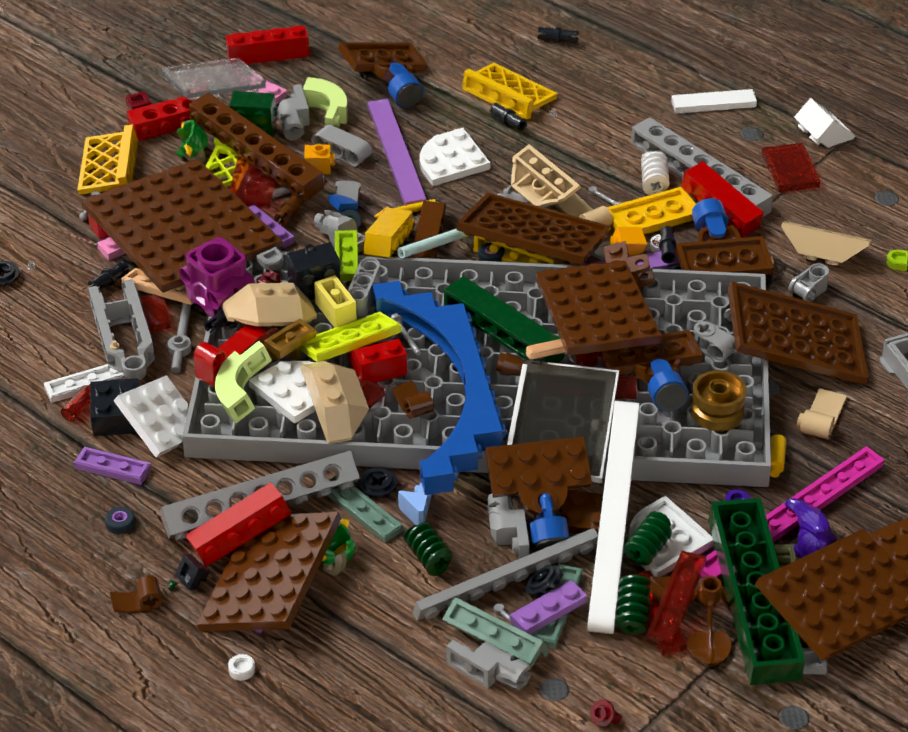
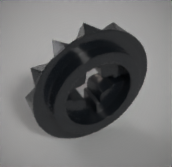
[0,261,20,288]
[358,467,397,499]
[526,565,563,598]

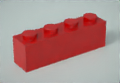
[226,26,309,66]
[681,161,764,238]
[185,482,292,567]

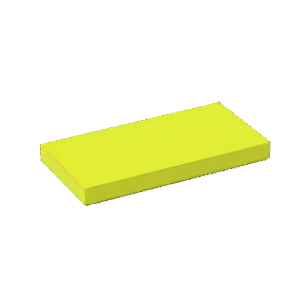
[300,312,402,362]

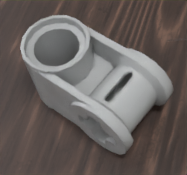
[788,263,829,302]
[694,321,736,363]

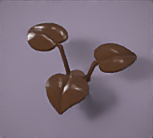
[650,576,731,665]

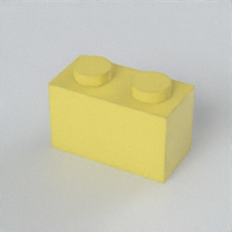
[314,275,357,328]

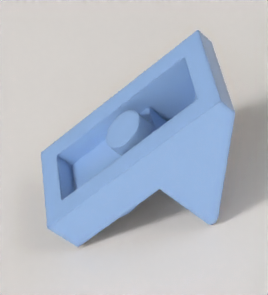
[398,482,432,525]

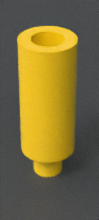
[770,434,787,478]

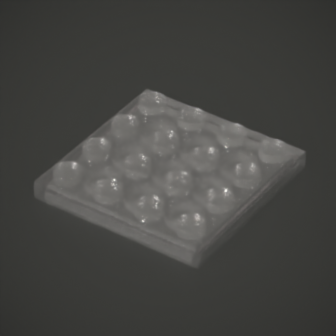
[161,58,266,100]

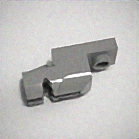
[278,84,309,140]
[314,210,365,253]
[487,494,529,559]
[446,640,531,690]

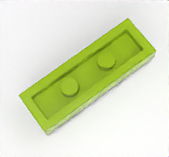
[335,230,358,282]

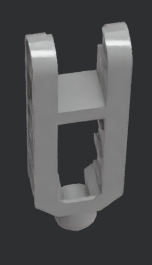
[88,279,155,380]

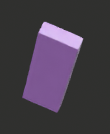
[74,447,151,485]

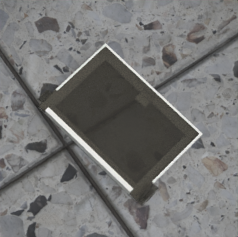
[507,357,619,483]

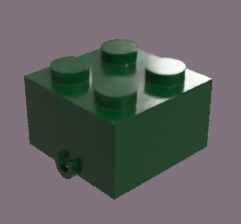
[229,91,278,138]

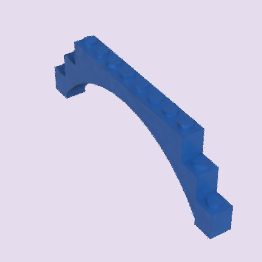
[372,281,506,495]

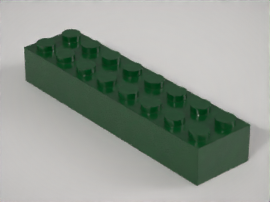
[708,498,805,685]

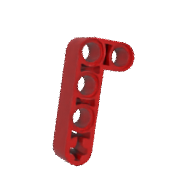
[194,324,274,387]

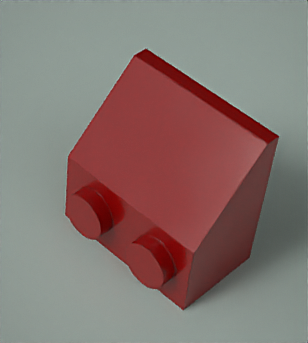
[347,339,407,386]

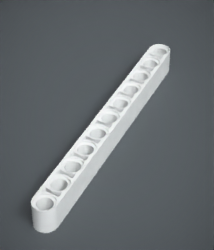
[587,401,639,634]

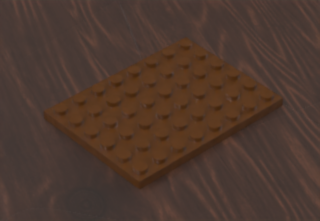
[82,159,283,293]

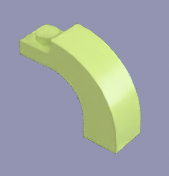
[303,77,348,127]
[215,341,272,423]

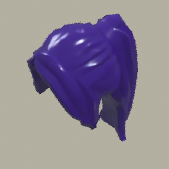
[785,498,838,558]

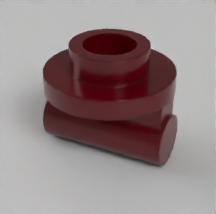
[256,270,282,283]
[590,699,622,726]

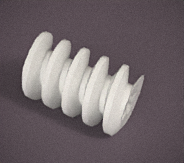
[641,151,670,195]

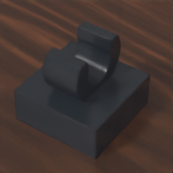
[175,554,210,590]

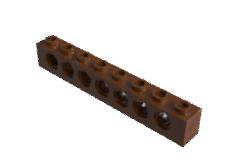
[189,92,324,201]

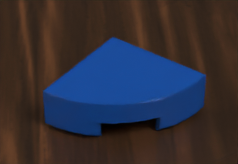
[328,194,359,211]

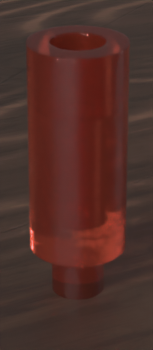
[61,384,90,422]

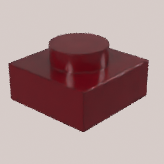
[125,91,152,110]

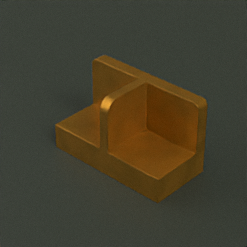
[264,319,316,363]

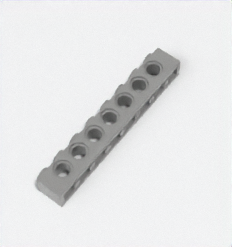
[631,117,773,218]
[160,450,360,541]

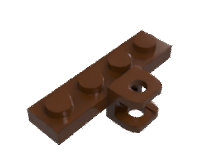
[604,241,655,288]

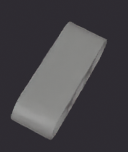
[312,125,373,167]
[348,258,380,318]

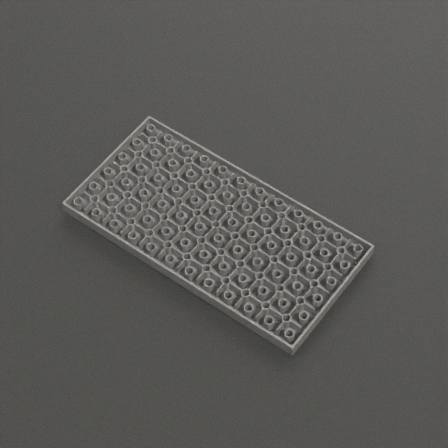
[182,252,771,487]

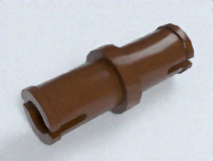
[274,194,304,226]

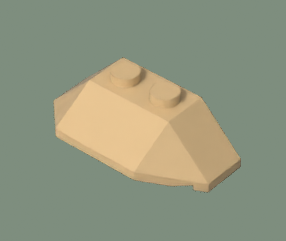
[511,144,581,208]
[781,221,872,265]
[222,282,317,326]
[300,361,369,444]

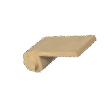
[555,193,613,226]
[797,388,847,440]

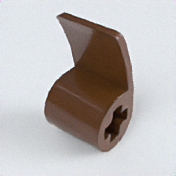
[392,381,434,419]
[110,575,162,613]

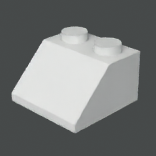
[795,98,855,147]

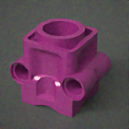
[179,237,256,318]

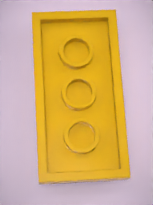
[607,187,696,234]

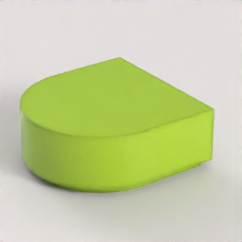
[886,250,908,272]

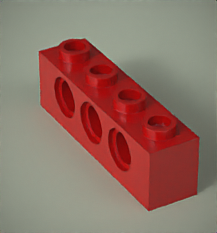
[127,91,207,141]

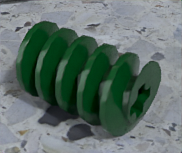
[623,511,673,566]
[403,522,453,576]
[614,575,651,634]

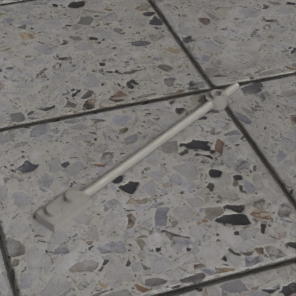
[168,303,192,374]

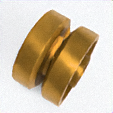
[691,370,747,431]

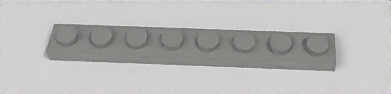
[413,528,598,621]

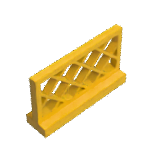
[462,63,558,120]
[78,124,138,195]

